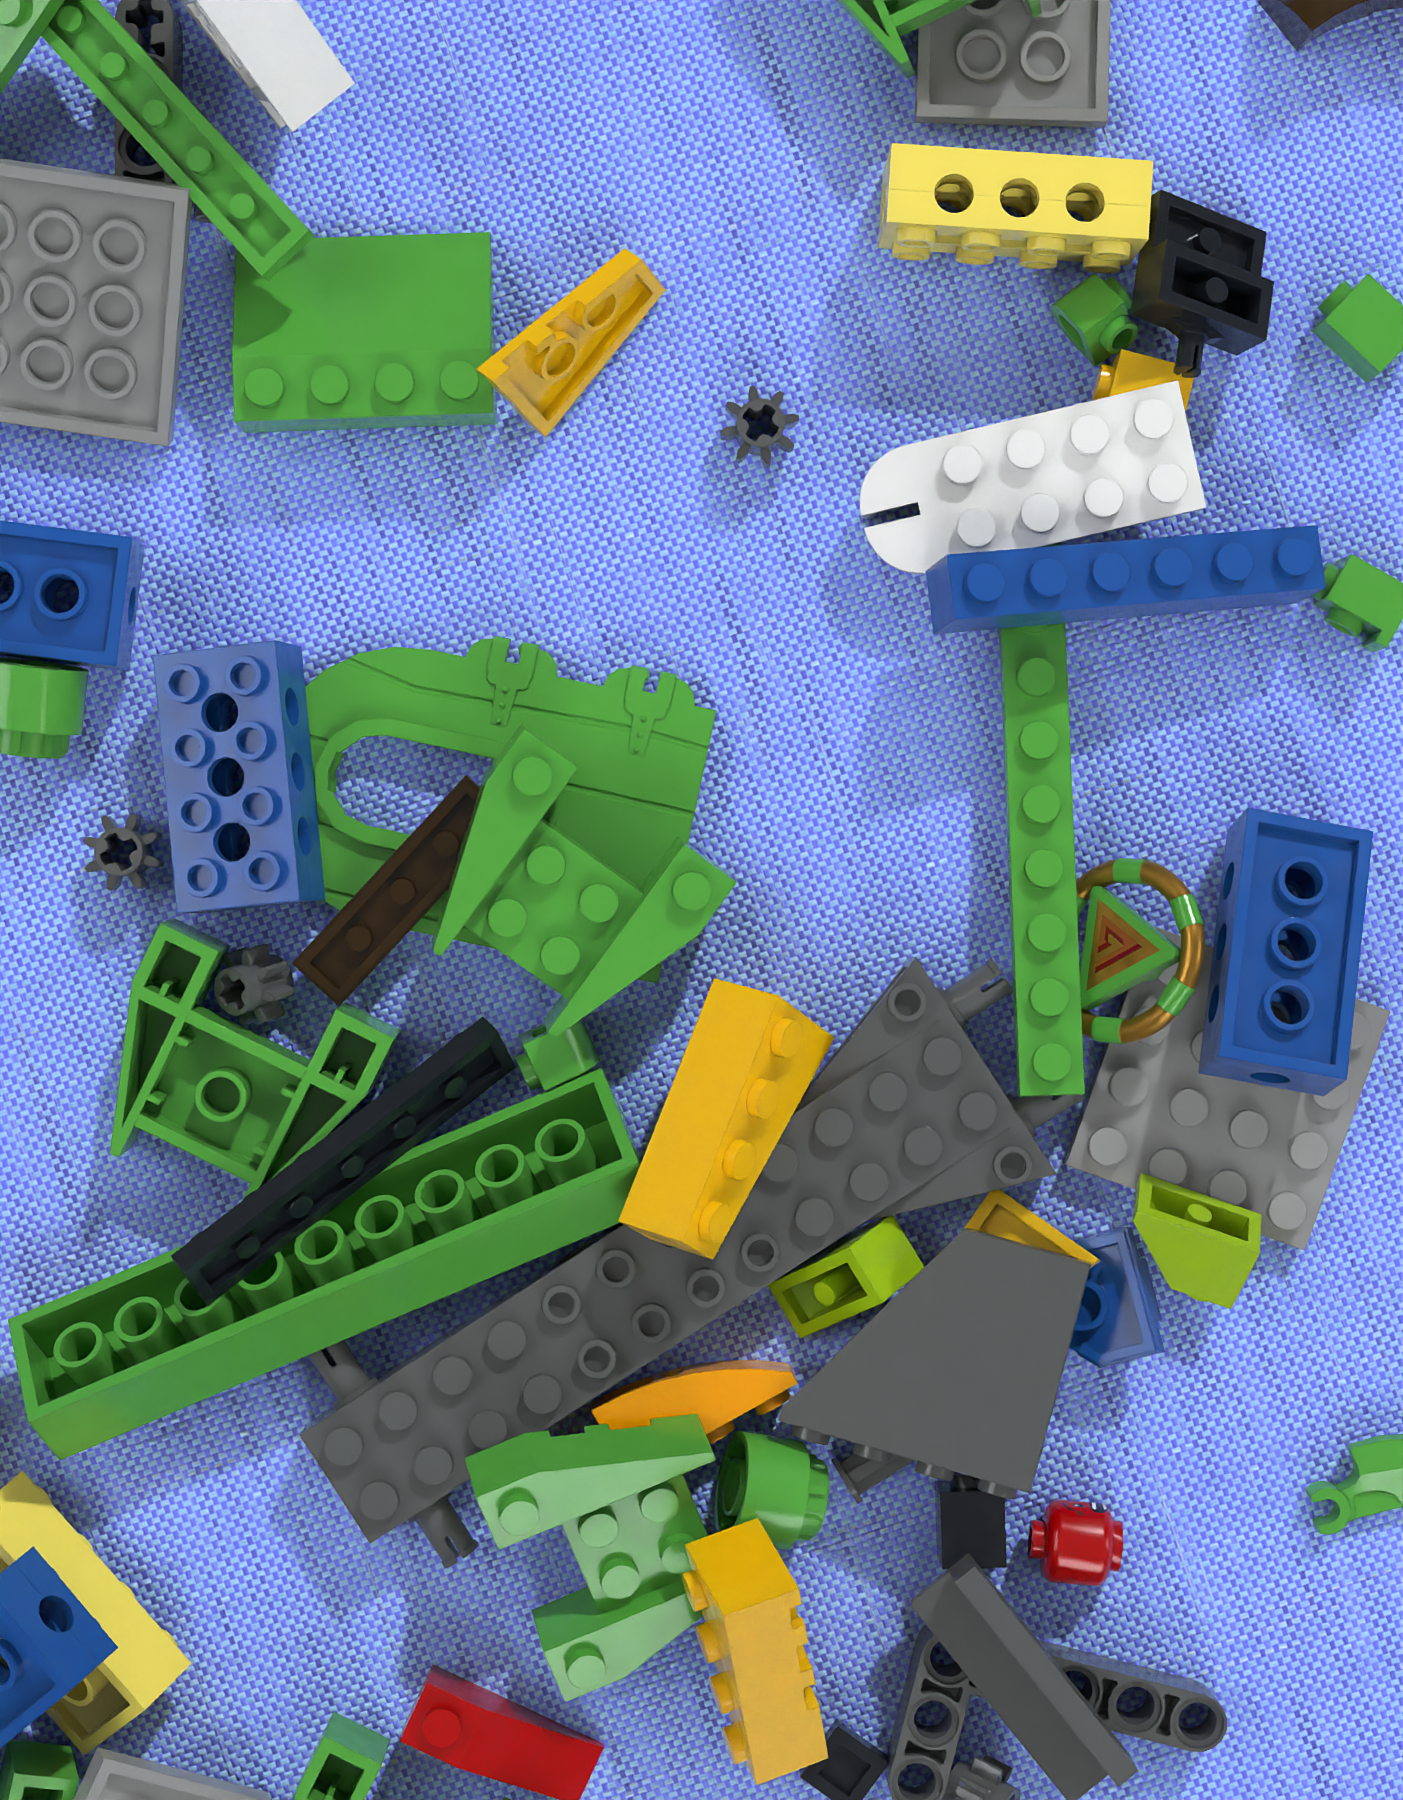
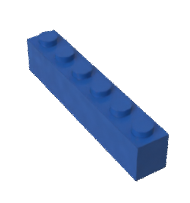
[926,525,1326,634]

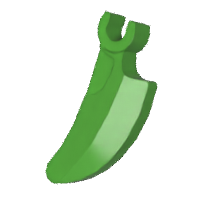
[1305,1434,1403,1535]

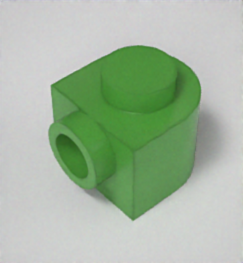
[1051,274,1138,367]
[515,1019,600,1091]

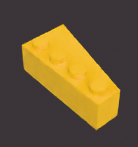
[618,978,835,1260]
[681,1518,829,1785]

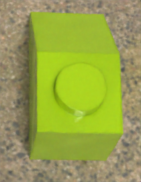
[1133,1173,1262,1309]
[768,1215,924,1338]

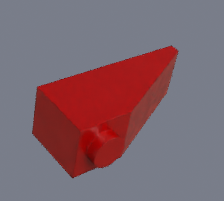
[400,1664,604,1800]

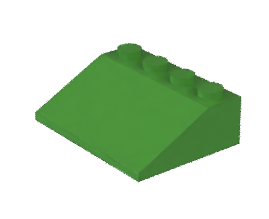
[232,232,498,433]

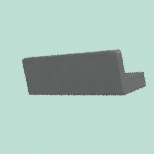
[911,1553,1139,1800]

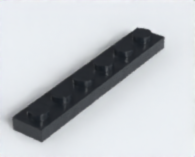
[171,1017,516,1306]

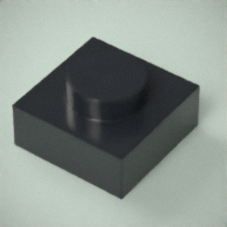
[799,1719,889,1800]

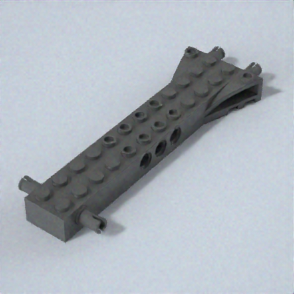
[300,956,1083,1568]

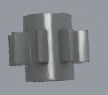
[720,386,799,468]
[83,813,165,891]
[214,944,294,1026]
[941,1755,1021,1800]

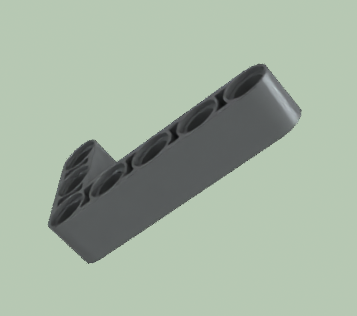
[884,1624,1227,1800]

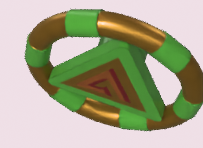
[1076,858,1205,1044]

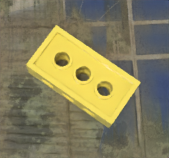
[878,143,1154,273]

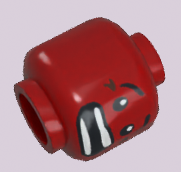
[1028,1500,1123,1586]

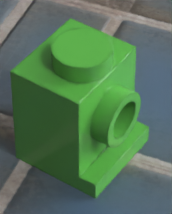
[1311,554,1403,653]

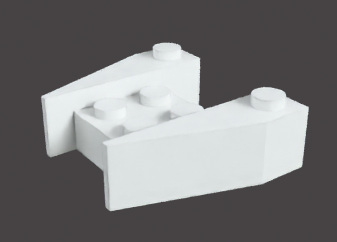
[179,0,355,132]

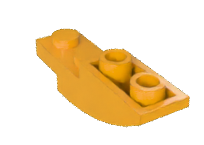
[591,1360,798,1444]

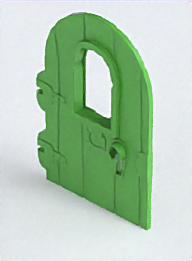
[305,636,716,983]

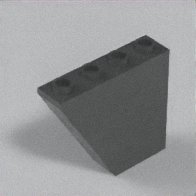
[778,1228,1092,1499]

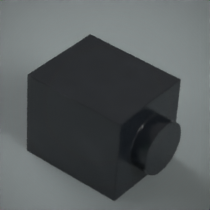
[935,1472,1007,1570]

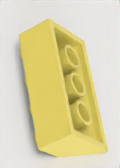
[0,1470,192,1756]

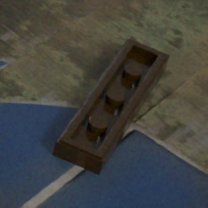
[292,775,480,1006]

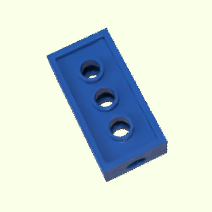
[0,520,145,672]
[153,640,325,913]
[1198,807,1373,1096]
[0,1546,118,1748]

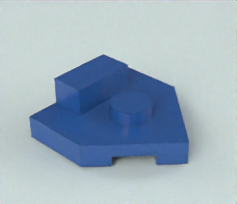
[1069,1227,1165,1368]

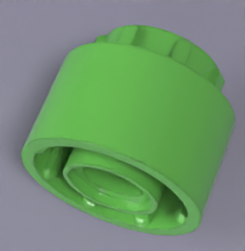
[0,657,89,759]
[714,1431,829,1551]

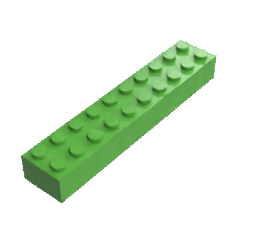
[8,1068,642,1460]

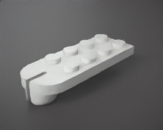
[860,380,1206,574]

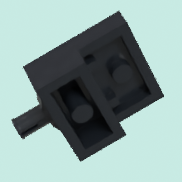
[1130,190,1274,378]

